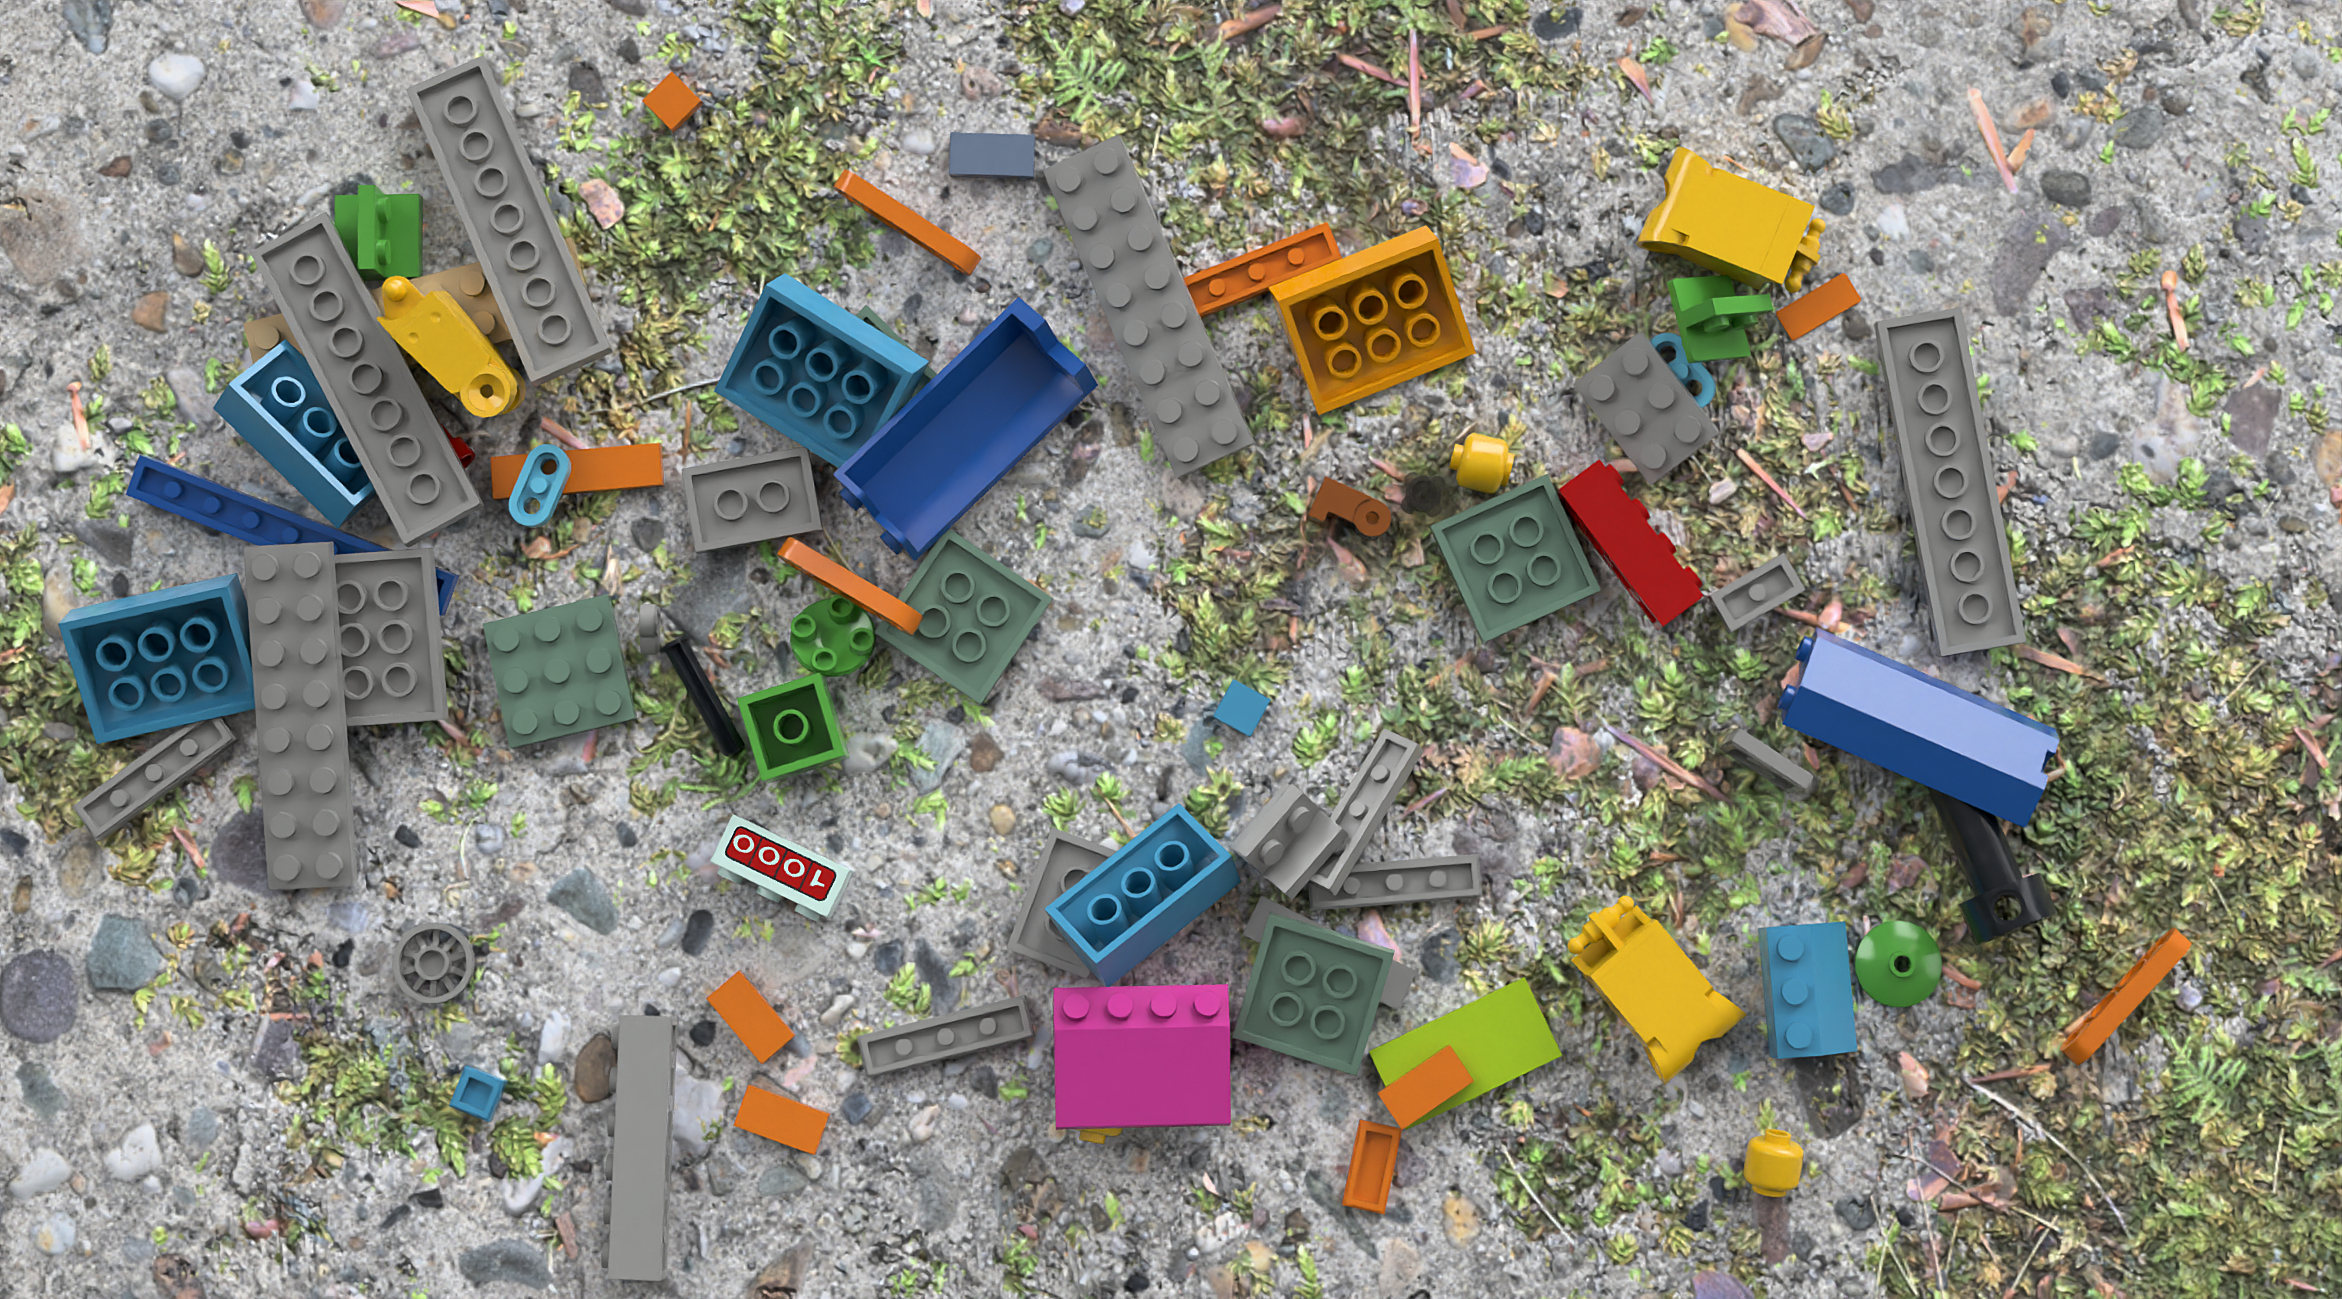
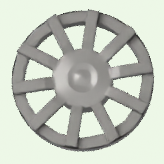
[392,923,475,1004]

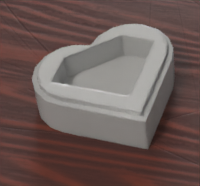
[639,604,661,655]

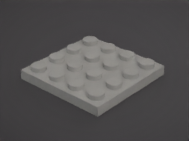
[334,547,449,726]

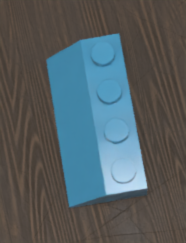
[213,339,377,529]
[1045,803,1241,987]

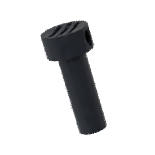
[1927,786,2058,946]

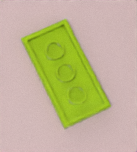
[1368,977,1562,1130]

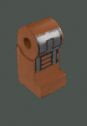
[1306,476,1391,540]

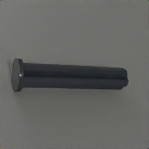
[659,634,745,757]

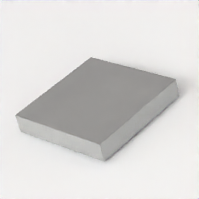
[1719,728,1814,794]

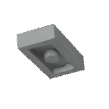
[1708,553,1806,633]

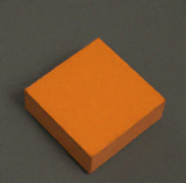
[642,71,703,133]

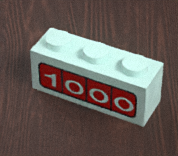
[710,815,854,922]

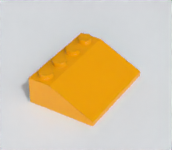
[1268,226,1476,415]

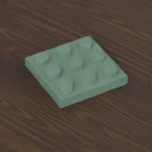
[1430,474,1601,644]
[874,529,1053,705]
[483,594,638,749]
[1232,912,1395,1076]

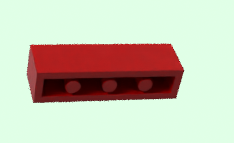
[1556,459,1704,631]

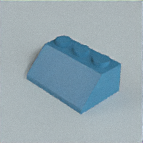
[1758,921,1857,1059]

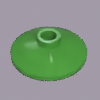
[1854,921,1942,1007]

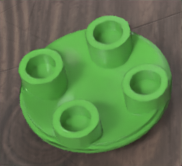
[790,595,876,677]

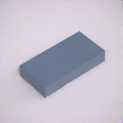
[949,132,1036,180]

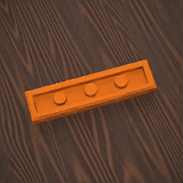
[1183,222,1342,319]
[490,443,665,501]

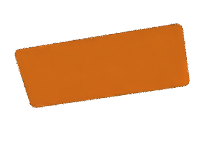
[1776,273,1861,340]

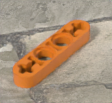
[833,169,982,276]
[776,537,924,636]
[2060,927,2192,1065]

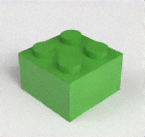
[737,672,850,784]

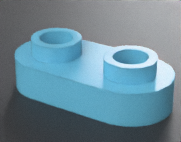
[1651,333,1716,408]
[508,444,571,528]

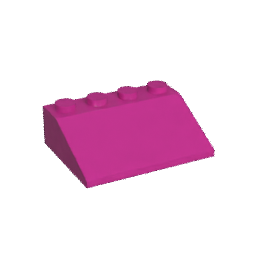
[1052,984,1231,1130]

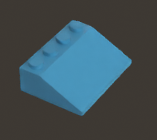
[714,273,930,468]
[58,573,255,744]

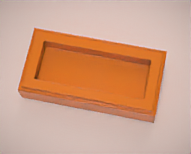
[706,970,796,1064]
[1377,1045,1474,1130]
[733,1084,831,1155]
[1341,1119,1402,1214]

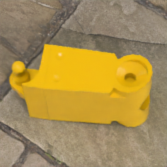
[1636,146,1826,293]
[376,276,526,418]
[1567,896,1747,1086]

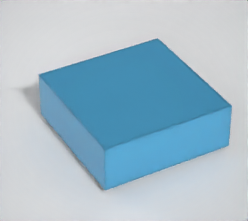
[1213,679,1271,737]
[449,1065,508,1122]

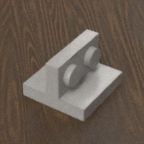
[1229,782,1349,900]

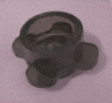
[1400,472,1446,518]

